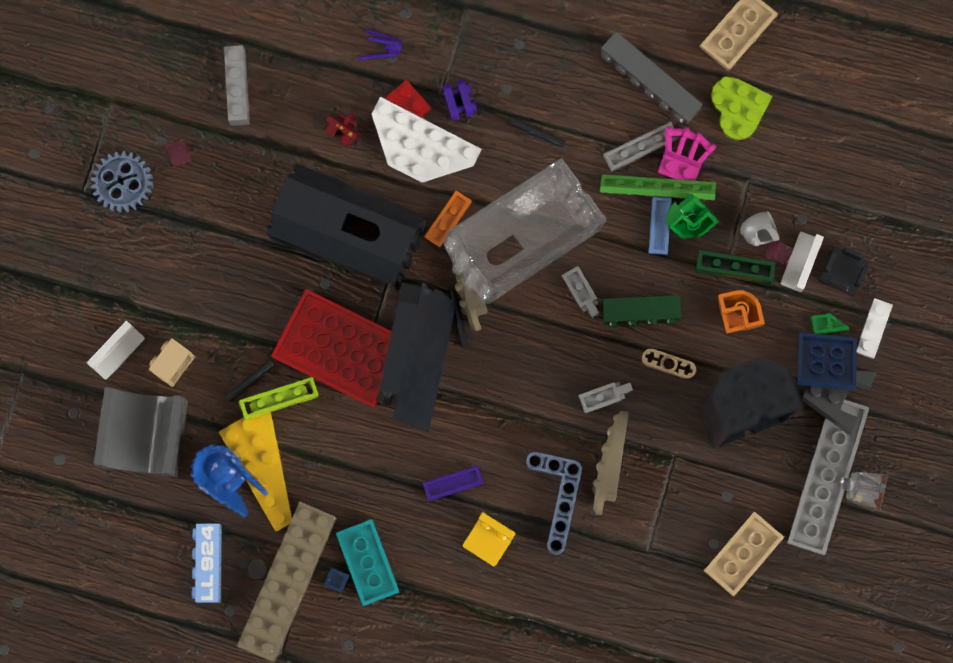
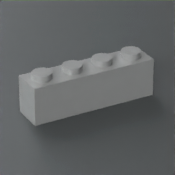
[224,45,250,126]

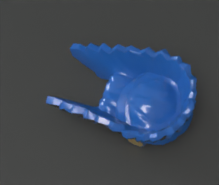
[190,444,268,518]

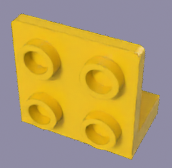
[463,512,516,566]

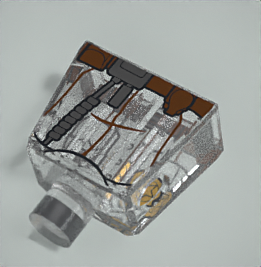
[839,472,888,511]

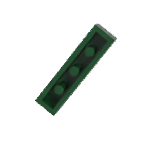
[695,250,776,285]
[602,295,681,327]

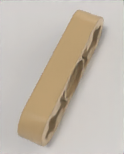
[642,349,696,379]

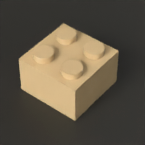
[149,338,195,387]

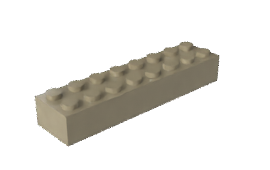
[237,502,337,662]

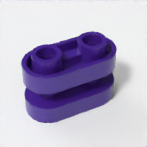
[442,79,477,121]

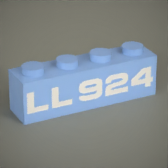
[192,524,222,603]

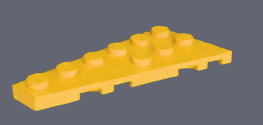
[219,412,292,532]

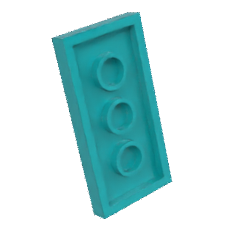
[336,519,399,606]

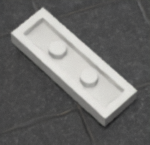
[857,298,893,359]

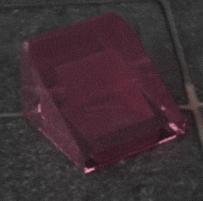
[166,139,191,167]
[765,241,793,266]

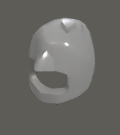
[740,211,779,246]

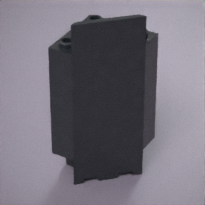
[376,282,457,432]

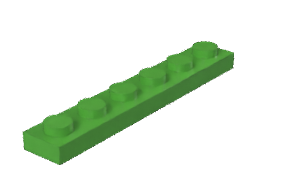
[600,174,716,200]

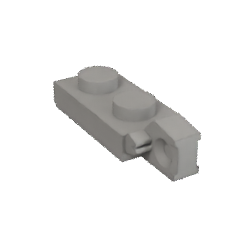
[561,266,599,319]
[578,382,633,414]

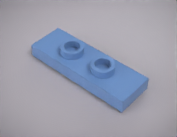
[648,196,672,255]

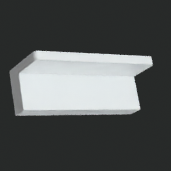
[780,232,824,292]
[87,321,145,380]

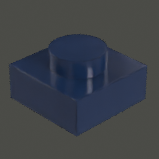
[323,568,349,593]

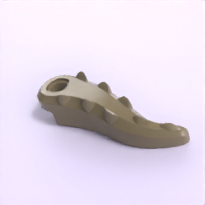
[449,228,488,331]
[592,411,629,515]

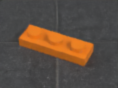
[424,190,472,248]

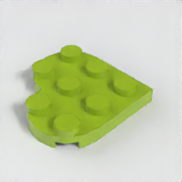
[711,77,772,141]

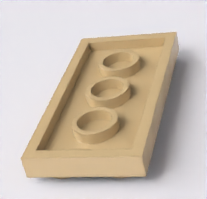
[700,0,778,71]
[704,512,784,596]

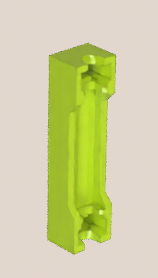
[239,377,319,421]

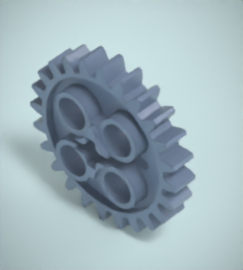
[91,151,153,213]

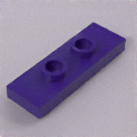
[423,465,484,501]

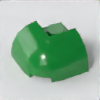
[666,194,719,239]

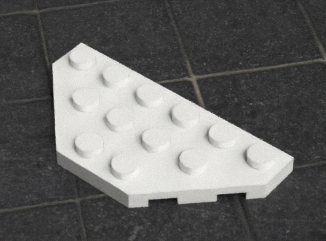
[372,97,482,183]

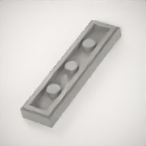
[603,122,680,172]

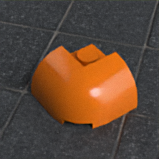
[718,290,765,334]

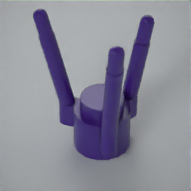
[357,29,402,60]

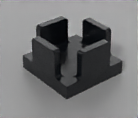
[819,246,870,297]

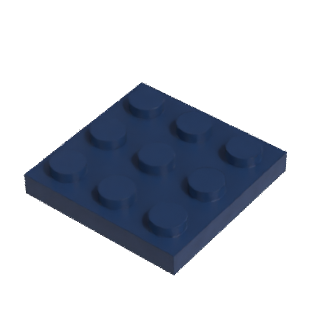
[797,332,857,391]

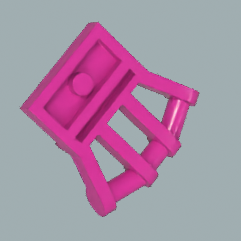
[657,126,717,181]

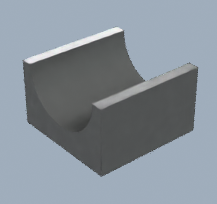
[94,387,188,478]

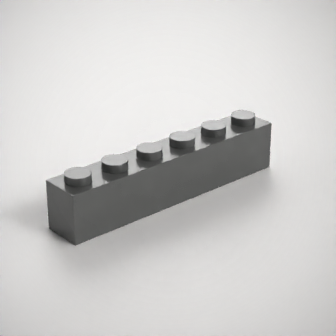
[601,32,703,125]

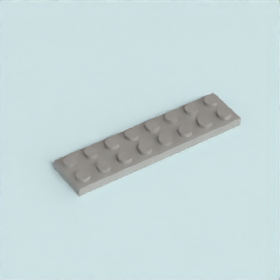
[787,400,869,555]

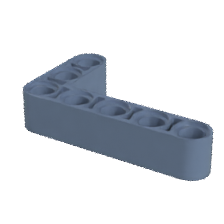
[526,452,582,555]

